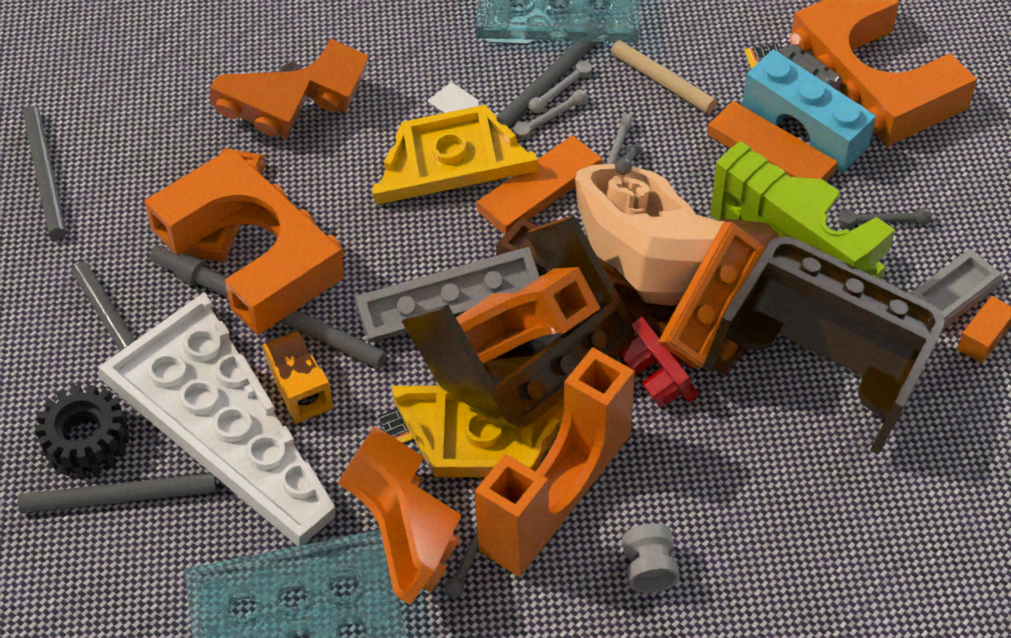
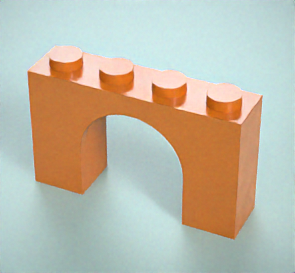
[790,0,977,146]
[144,148,344,335]
[475,347,635,577]

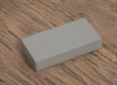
[910,248,1004,330]

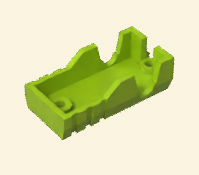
[710,141,895,280]

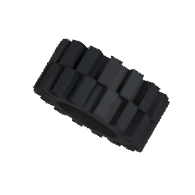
[35,385,130,478]

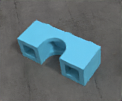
[742,49,876,173]

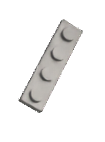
[355,247,540,344]

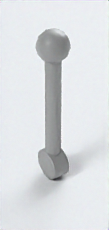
[529,61,592,114]
[514,89,588,140]
[606,113,633,164]

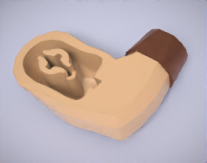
[575,164,779,306]

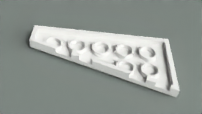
[98,292,335,548]

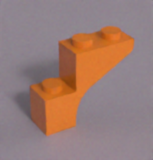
[210,38,369,138]
[456,267,601,364]
[337,425,461,605]

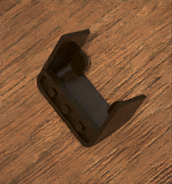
[401,215,634,429]
[704,237,944,455]

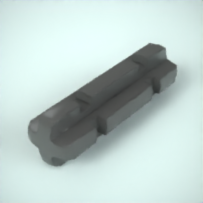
[780,44,842,92]

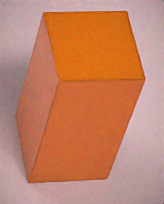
[957,295,1011,364]

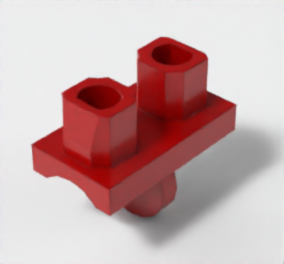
[620,317,699,408]

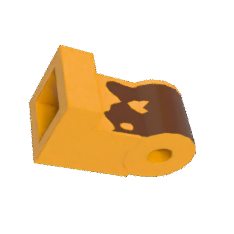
[262,331,334,424]

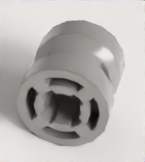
[622,523,680,593]

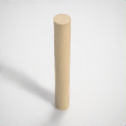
[611,40,717,114]

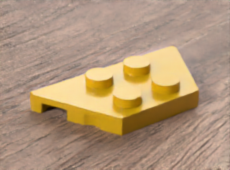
[372,105,539,205]
[392,385,564,477]

